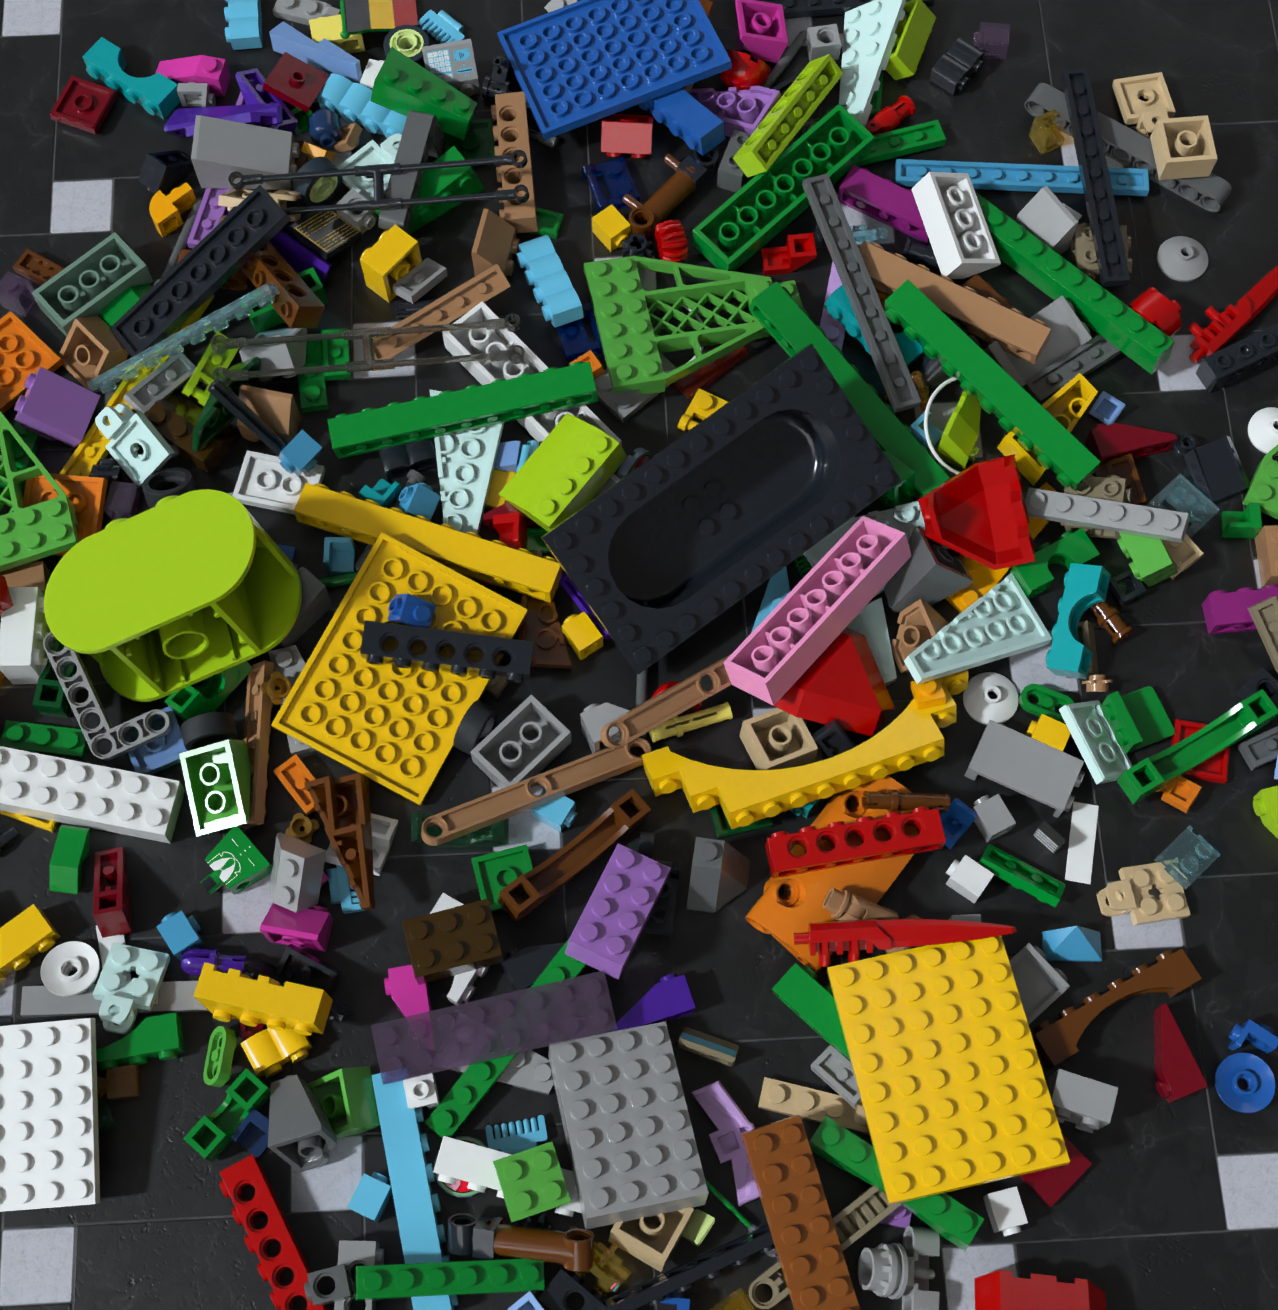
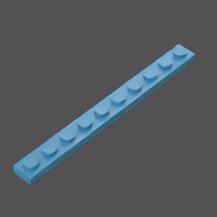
[895,159,1149,196]

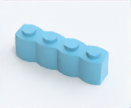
[224,0,263,50]
[318,73,407,138]
[516,235,584,328]

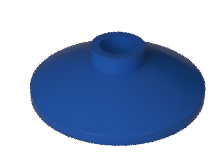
[1215,1053,1275,1113]

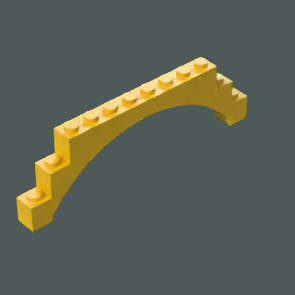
[642,670,968,829]

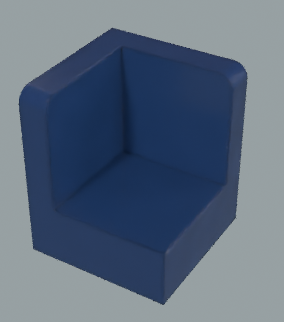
[231,1108,269,1158]

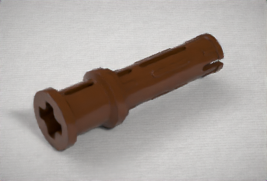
[1090,601,1134,644]

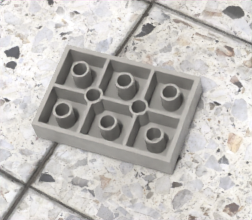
[548,1021,709,1230]

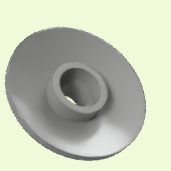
[1157,236,1208,282]

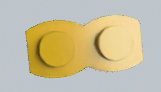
[241,1028,313,1078]

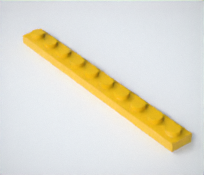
[60,294,214,477]

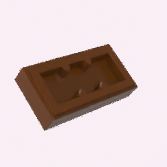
[12,248,65,286]

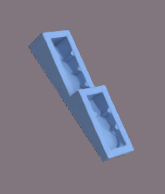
[269,21,362,83]

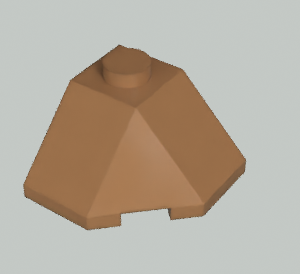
[891,599,949,674]

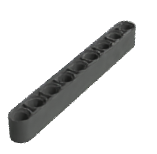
[1025,83,1232,212]

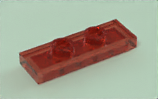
[673,344,748,400]

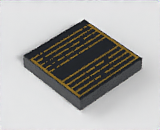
[288,211,362,260]

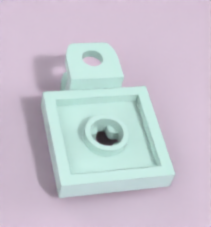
[337,133,402,200]
[95,403,175,488]
[93,942,170,1035]

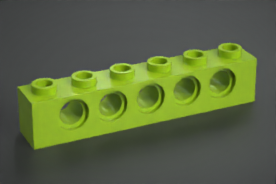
[733,54,844,177]

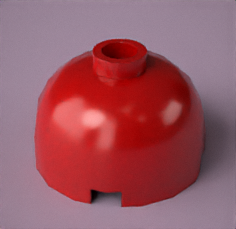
[720,50,771,90]

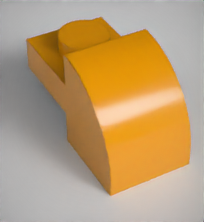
[149,182,196,238]

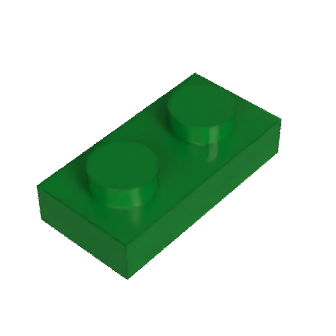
[321,328,351,381]

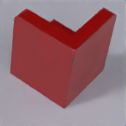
[493,512,527,550]

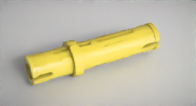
[649,702,733,743]

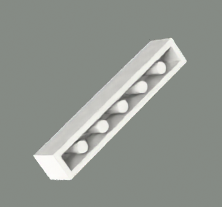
[433,1136,582,1217]

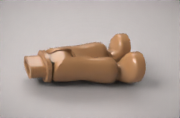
[822,887,921,954]

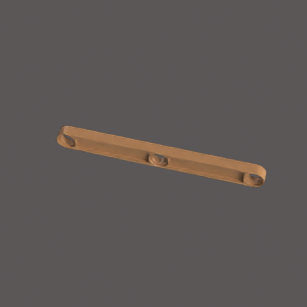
[600,654,731,748]
[421,737,651,846]

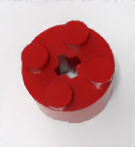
[1128,287,1181,338]

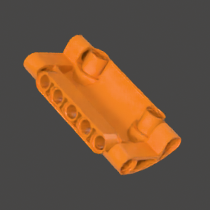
[745,775,918,973]

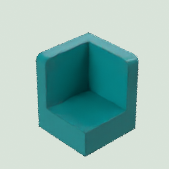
[359,479,402,509]

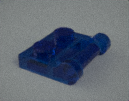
[581,157,640,213]
[556,302,604,361]

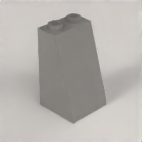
[191,115,300,190]

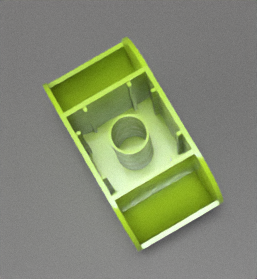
[44,489,302,702]

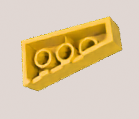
[997,373,1098,486]
[193,962,333,1036]

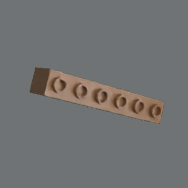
[491,92,538,234]

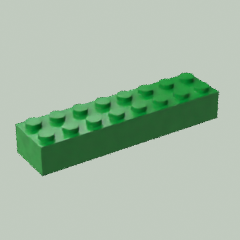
[692,104,875,271]

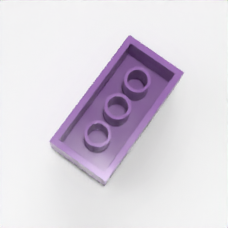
[565,844,671,979]

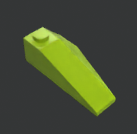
[937,391,981,469]

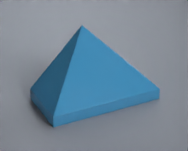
[1041,926,1102,962]

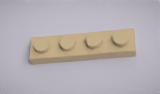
[758,1077,870,1135]

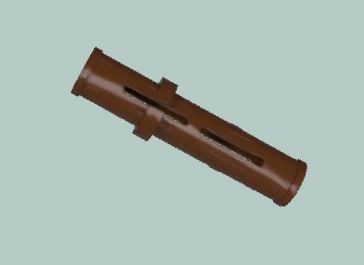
[862,789,950,812]

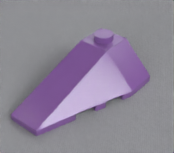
[689,86,781,138]

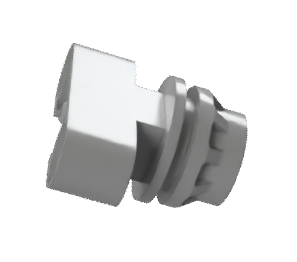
[858,1226,940,1310]

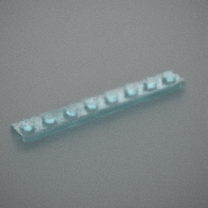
[87,283,280,394]

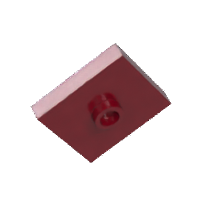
[262,52,330,113]
[49,76,118,134]
[1019,1134,1092,1208]

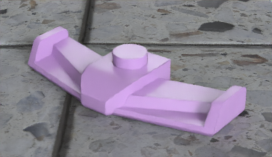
[691,1081,760,1207]

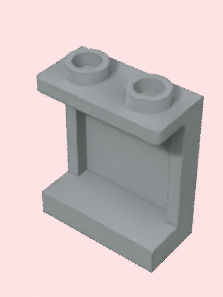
[1009,943,1070,1025]

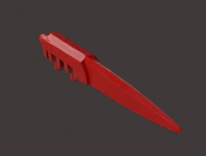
[1187,265,1278,363]
[794,919,1017,967]

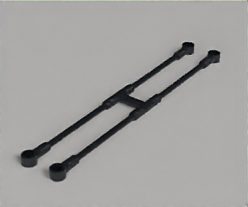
[228,150,529,215]

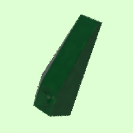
[192,357,261,452]

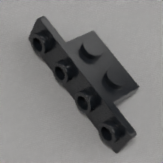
[242,944,354,1021]

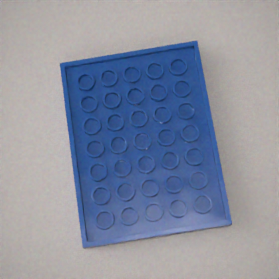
[497,0,732,140]

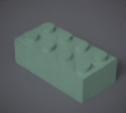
[32,232,153,337]

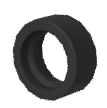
[142,467,197,508]
[453,700,498,755]
[180,711,238,751]

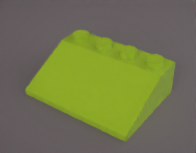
[499,413,628,532]

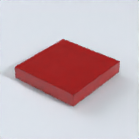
[1171,719,1230,784]

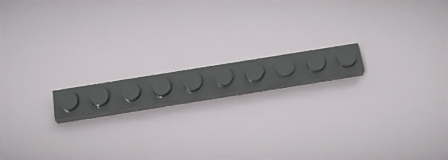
[802,173,921,413]

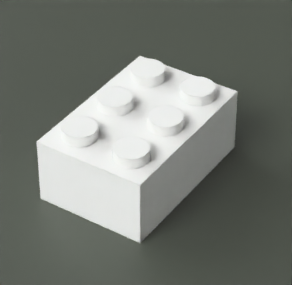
[0,587,54,684]

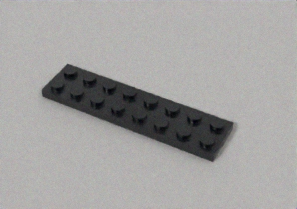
[110,185,291,364]

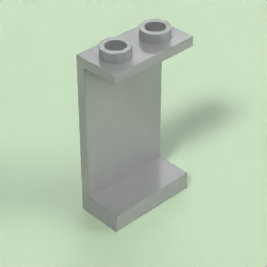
[983,295,1092,387]
[964,720,1085,818]

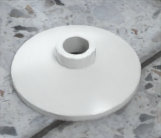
[1248,407,1278,456]
[963,672,1019,725]
[40,941,100,997]

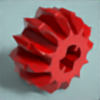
[655,220,688,263]

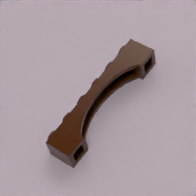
[497,788,651,923]
[1032,948,1202,1070]

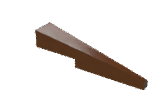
[304,772,375,910]

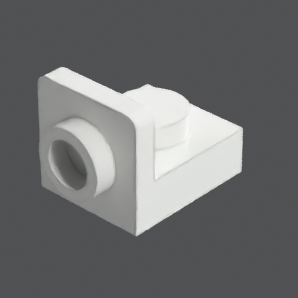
[403,1073,440,1110]

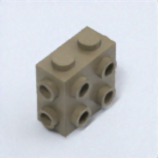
[1070,223,1132,283]
[1061,475,1132,539]

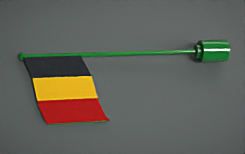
[340,0,418,39]

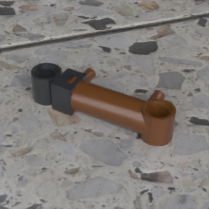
[622,147,719,240]
[447,1213,594,1272]

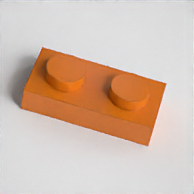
[273,754,316,816]

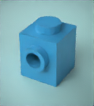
[278,430,322,476]
[398,483,441,520]
[157,910,205,961]

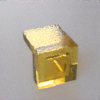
[1029,109,1065,155]

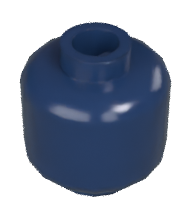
[308,109,343,148]

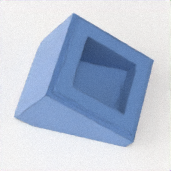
[1089,391,1126,425]
[494,441,522,472]

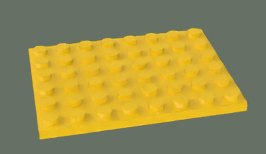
[271,532,528,806]
[827,936,1070,1205]

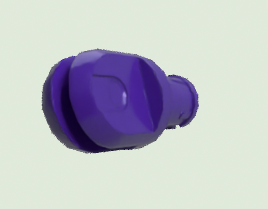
[181,948,246,975]

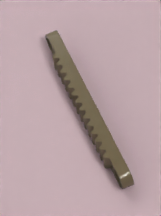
[748,1186,901,1309]

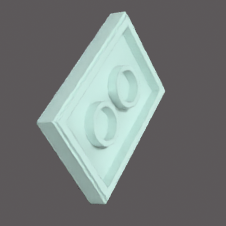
[1059,700,1132,785]

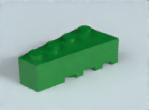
[370,47,477,140]
[375,146,485,235]

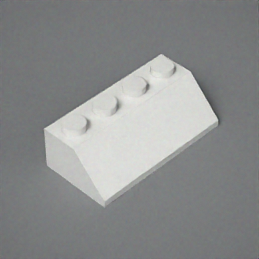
[911,172,1001,279]

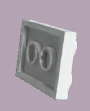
[232,450,325,514]

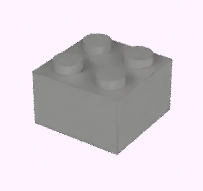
[1046,1069,1118,1133]

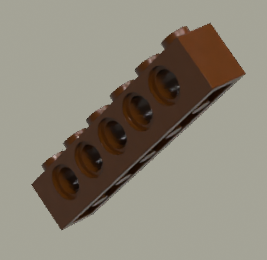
[218,215,325,328]

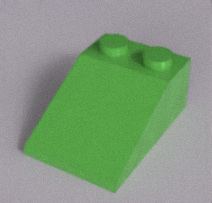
[179,739,251,837]

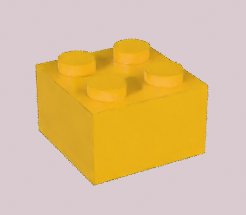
[360,225,422,303]

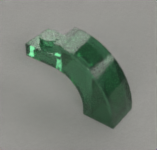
[411,811,509,850]

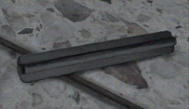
[208,380,288,456]

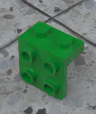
[1101,686,1175,754]

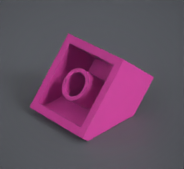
[735,0,788,63]
[260,903,334,953]

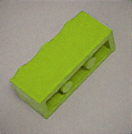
[885,0,936,80]

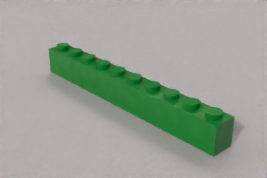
[975,192,1175,375]
[885,279,1101,491]
[749,281,950,501]
[327,361,599,459]

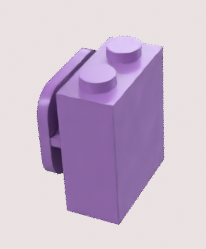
[14,367,100,448]

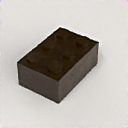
[402,899,504,985]

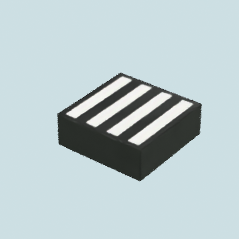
[1033,821,1066,854]

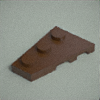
[518,594,572,669]

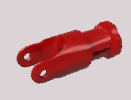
[866,95,916,135]

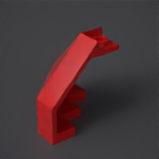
[918,454,1035,570]
[774,627,895,736]
[974,1270,1106,1310]

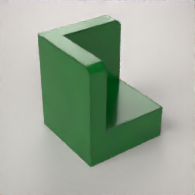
[1220,503,1262,539]

